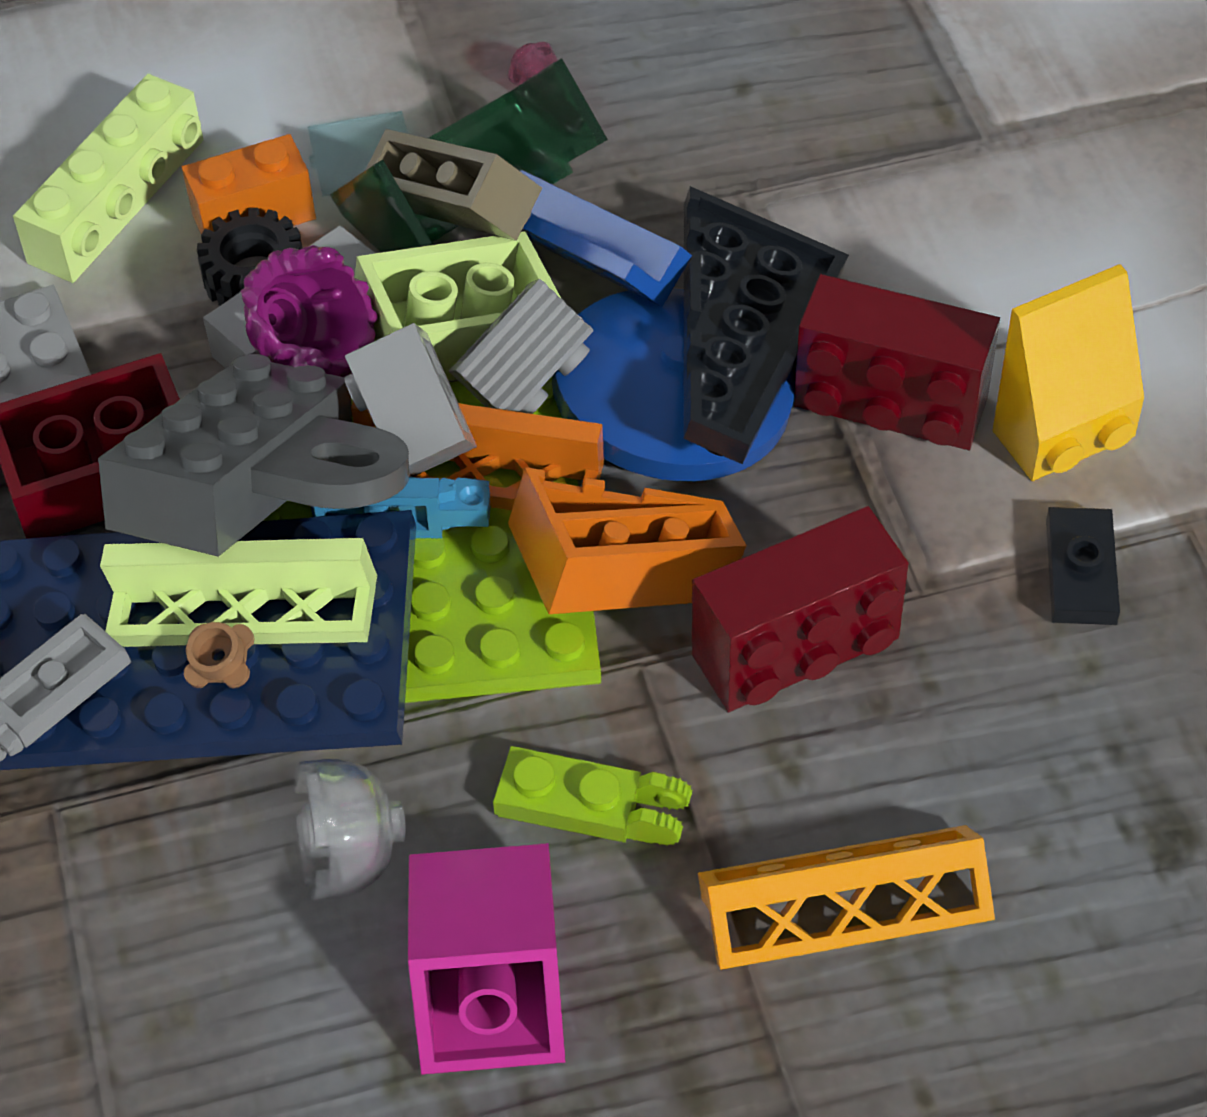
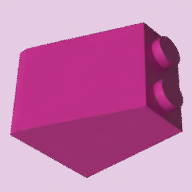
[408,843,566,1075]

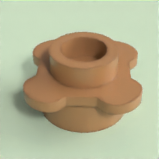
[184,622,255,688]

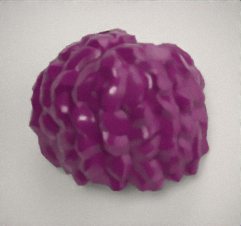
[241,245,378,377]

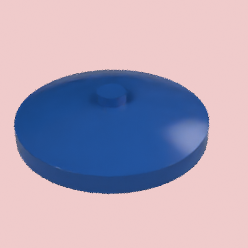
[552,288,795,481]

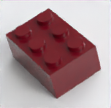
[794,274,1001,451]
[0,353,180,539]
[692,506,909,713]

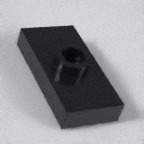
[1046,507,1120,625]

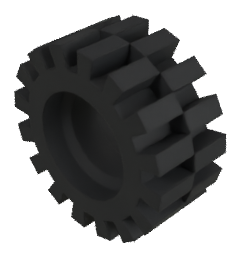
[197,208,303,306]

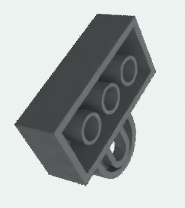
[98,354,409,557]

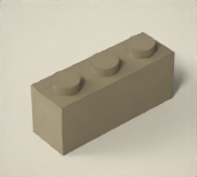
[361,129,542,241]

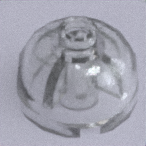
[295,759,405,901]

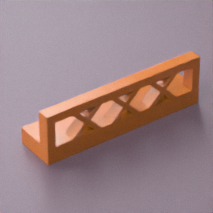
[351,402,604,510]

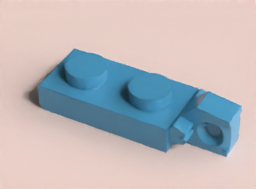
[311,477,491,538]

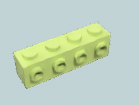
[13,74,204,283]

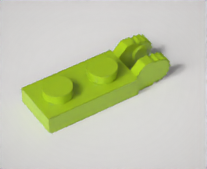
[493,746,693,846]

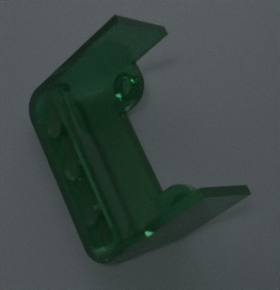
[330,58,608,253]

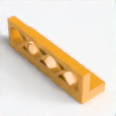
[698,825,995,970]

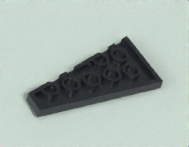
[684,186,849,464]

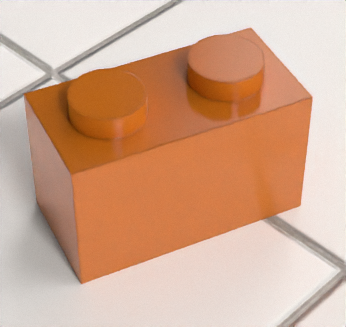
[181,134,316,234]

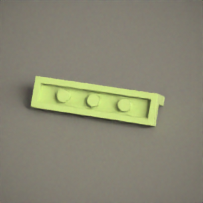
[100,538,377,647]

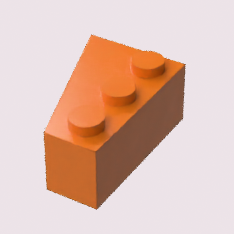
[508,467,747,614]

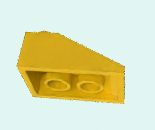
[992,264,1144,481]

